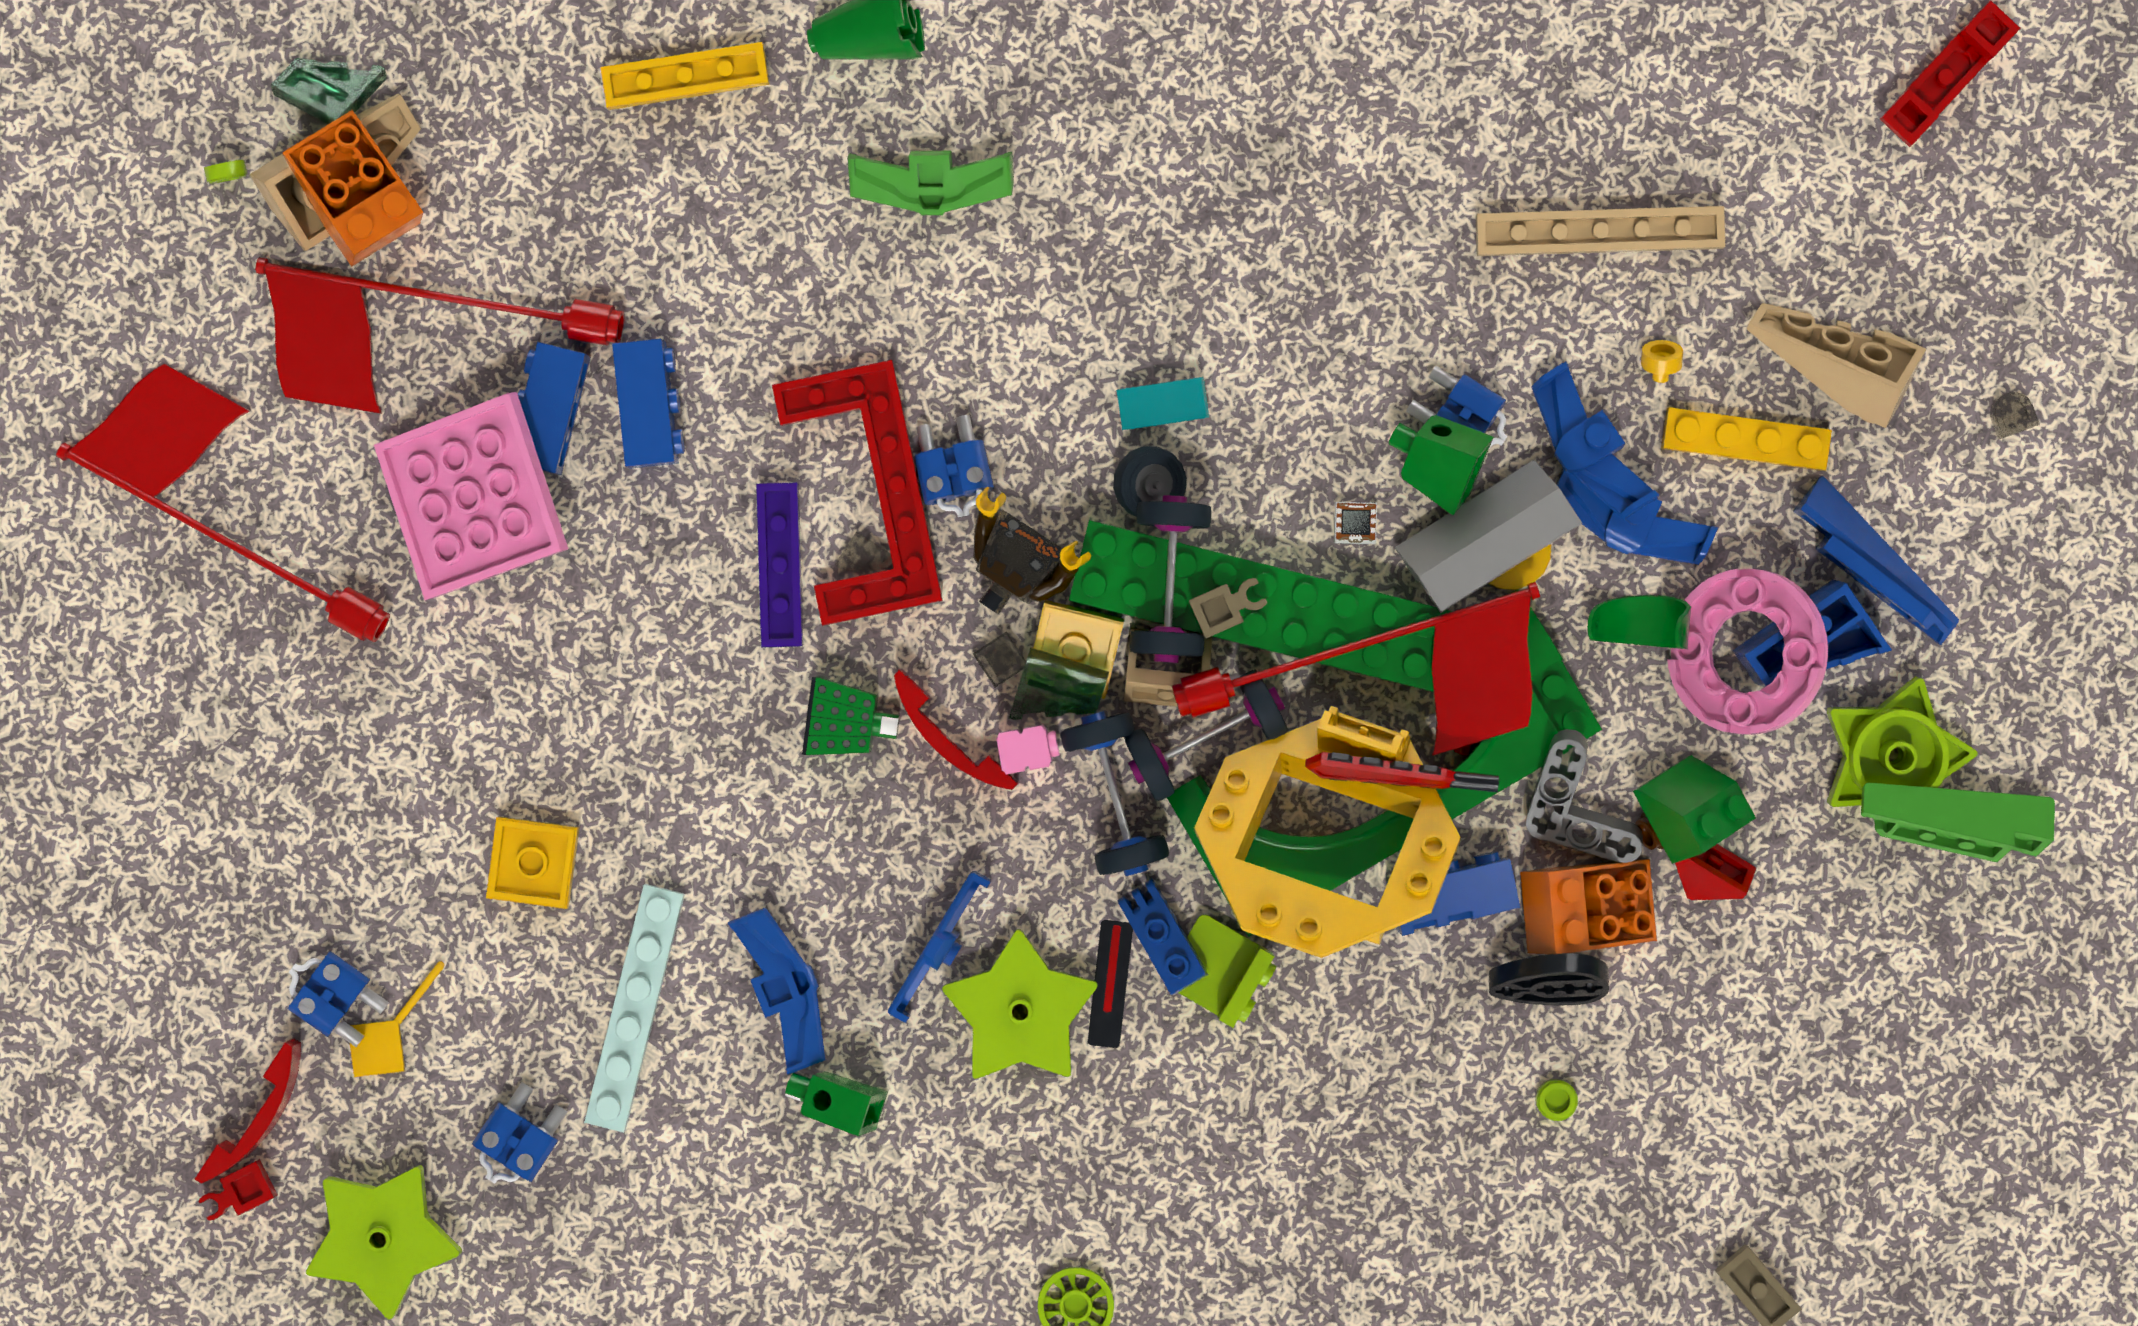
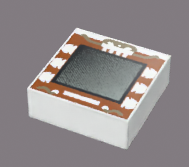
[1334,502,1377,544]

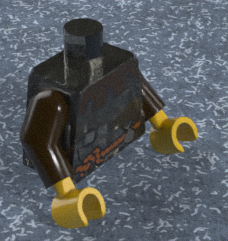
[973,486,1091,614]

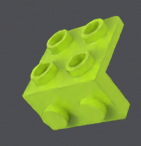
[1179,914,1277,1028]

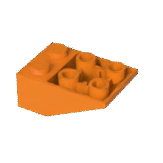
[282,110,424,267]
[1520,859,1657,955]

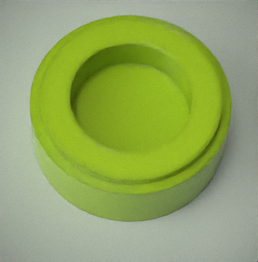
[204,160,248,184]
[1535,1079,1578,1121]

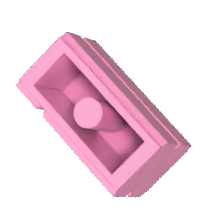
[996,724,1060,774]

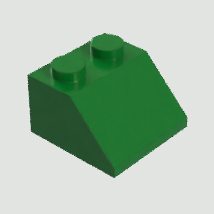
[1633,755,1756,864]

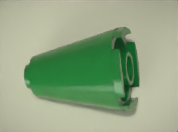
[807,0,925,60]

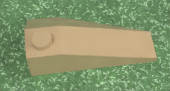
[249,94,421,251]
[1747,303,1926,428]

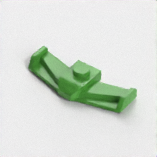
[847,151,1014,215]

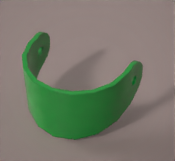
[1587,595,1691,649]

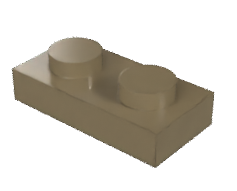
[1715,1244,1802,1326]

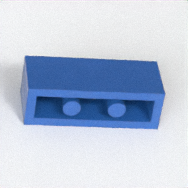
[612,339,685,469]
[518,342,591,475]

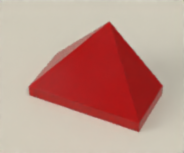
[1675,844,1757,900]

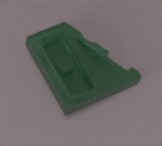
[271,58,387,124]
[1009,647,1109,720]

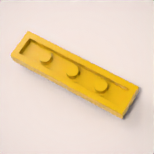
[600,42,770,110]
[1661,407,1832,471]

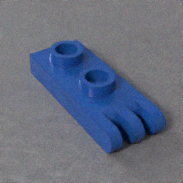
[1117,879,1209,995]

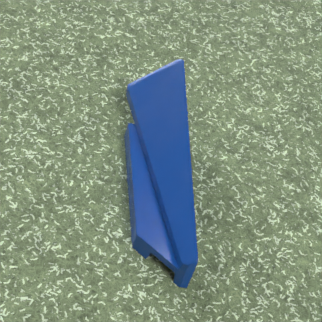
[1793,476,1959,645]

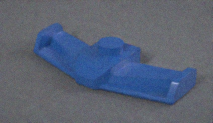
[1531,361,1660,520]
[1556,468,1718,565]
[888,871,991,1023]
[728,908,826,1075]

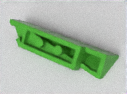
[1861,783,2055,862]

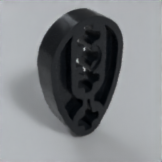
[1489,953,1609,1006]

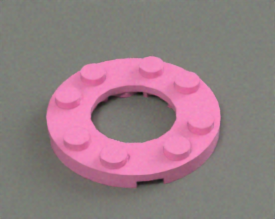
[1667,569,1828,735]

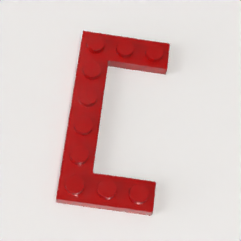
[772,360,943,626]

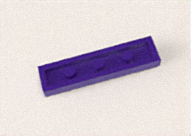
[756,482,803,648]

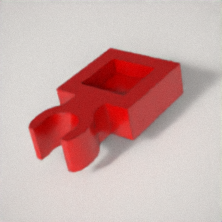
[198,1159,278,1221]

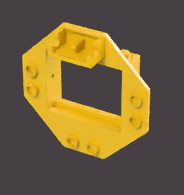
[1194,706,1461,958]

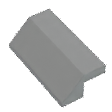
[1395,460,1582,613]

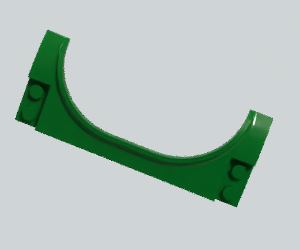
[1167,589,1602,937]

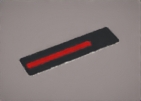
[1087,920,1133,1048]

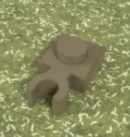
[1189,578,1267,639]

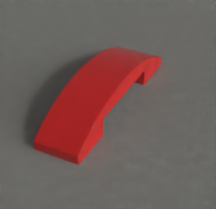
[1880,0,2021,147]
[894,670,1019,790]
[195,1038,301,1183]

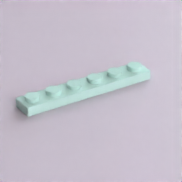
[584,884,685,1133]

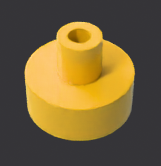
[1641,340,1683,383]

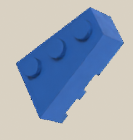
[1732,579,1892,687]
[1386,852,1520,936]

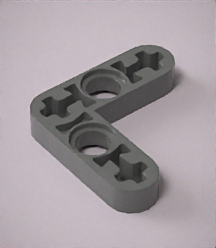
[1526,729,1643,863]

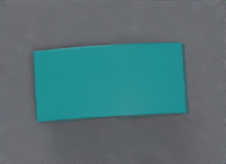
[1116,377,1209,430]

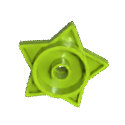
[1826,676,1978,807]
[942,929,1098,1079]
[306,1165,462,1320]

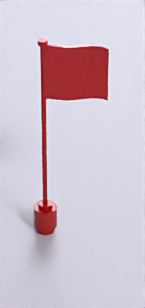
[255,257,625,414]
[56,364,390,642]
[1171,582,1540,756]

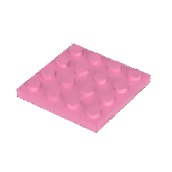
[374,392,568,600]

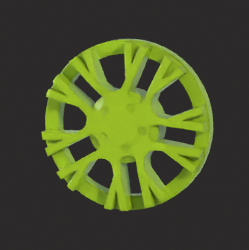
[1037,1267,1114,1326]

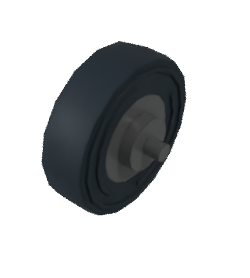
[1113,446,1187,517]

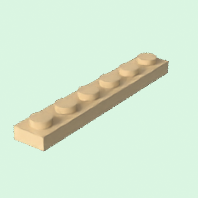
[1476,206,1725,256]

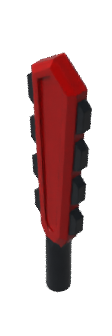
[1305,752,1499,793]

